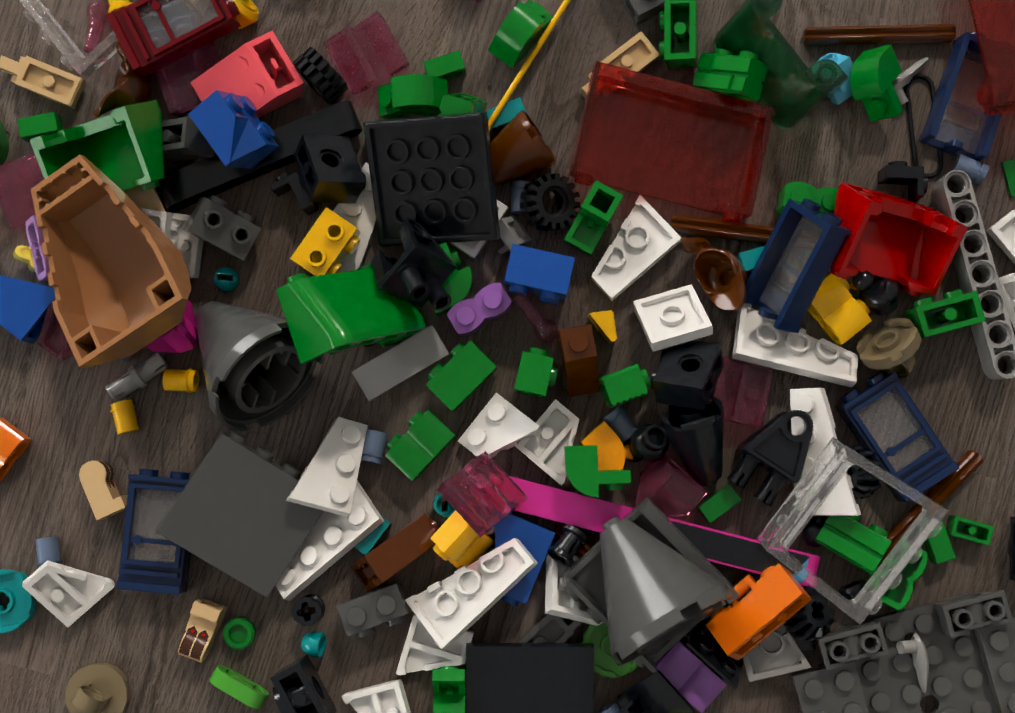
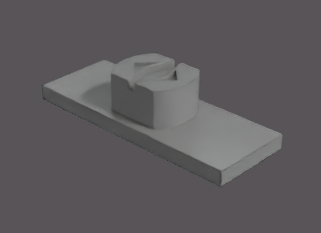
[352,325,449,402]

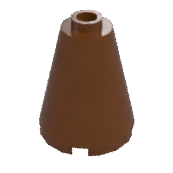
[490,110,557,187]

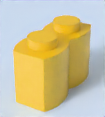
[807,273,872,345]
[430,509,495,569]

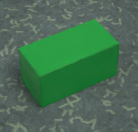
[423,50,466,80]
[17,112,63,142]
[696,484,741,523]
[946,515,994,546]
[919,519,956,564]

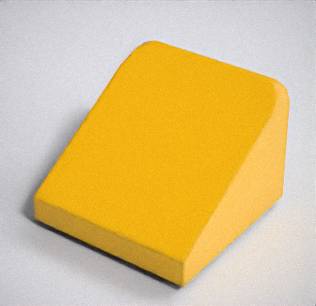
[588,310,617,344]

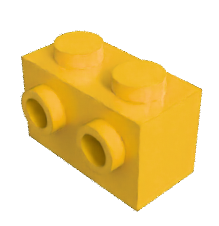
[290,207,361,276]

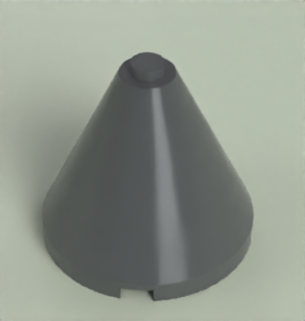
[195,301,324,431]
[600,517,733,666]

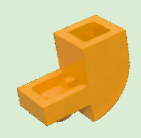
[579,421,625,485]

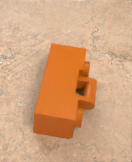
[705,563,812,661]

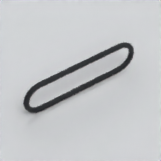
[905,74,944,178]

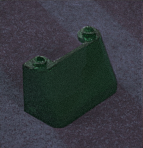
[714,0,848,129]

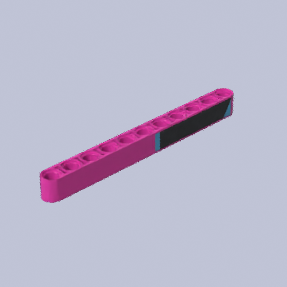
[481,471,821,587]

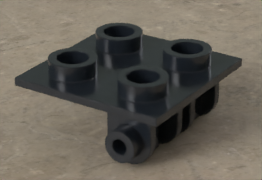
[682,621,743,689]
[617,669,697,713]

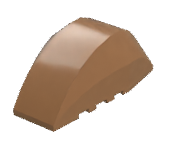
[31,154,191,368]

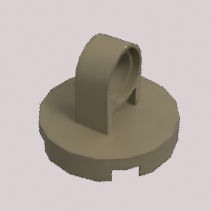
[856,318,922,379]
[65,662,131,713]

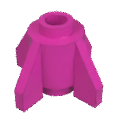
[145,300,198,353]

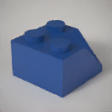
[188,90,278,169]
[504,244,575,306]

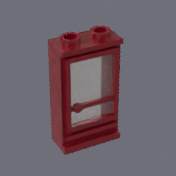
[106,0,241,78]

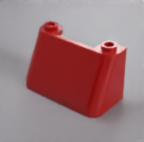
[831,182,968,297]

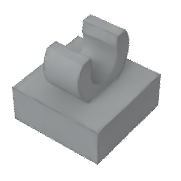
[491,215,532,254]

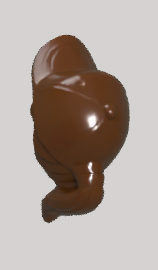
[94,40,150,117]
[681,237,747,311]

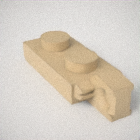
[580,31,660,102]
[0,55,86,109]

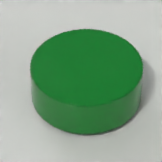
[223,617,256,650]

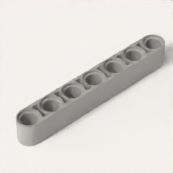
[933,170,1015,381]

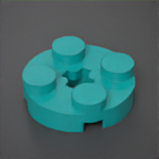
[0,569,36,633]

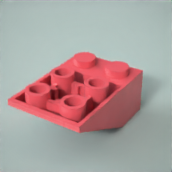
[190,30,304,118]

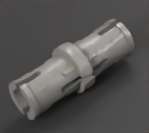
[105,352,169,402]

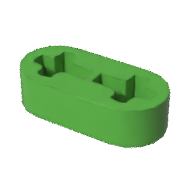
[209,665,269,710]

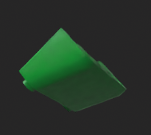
[30,100,164,191]
[276,264,427,364]

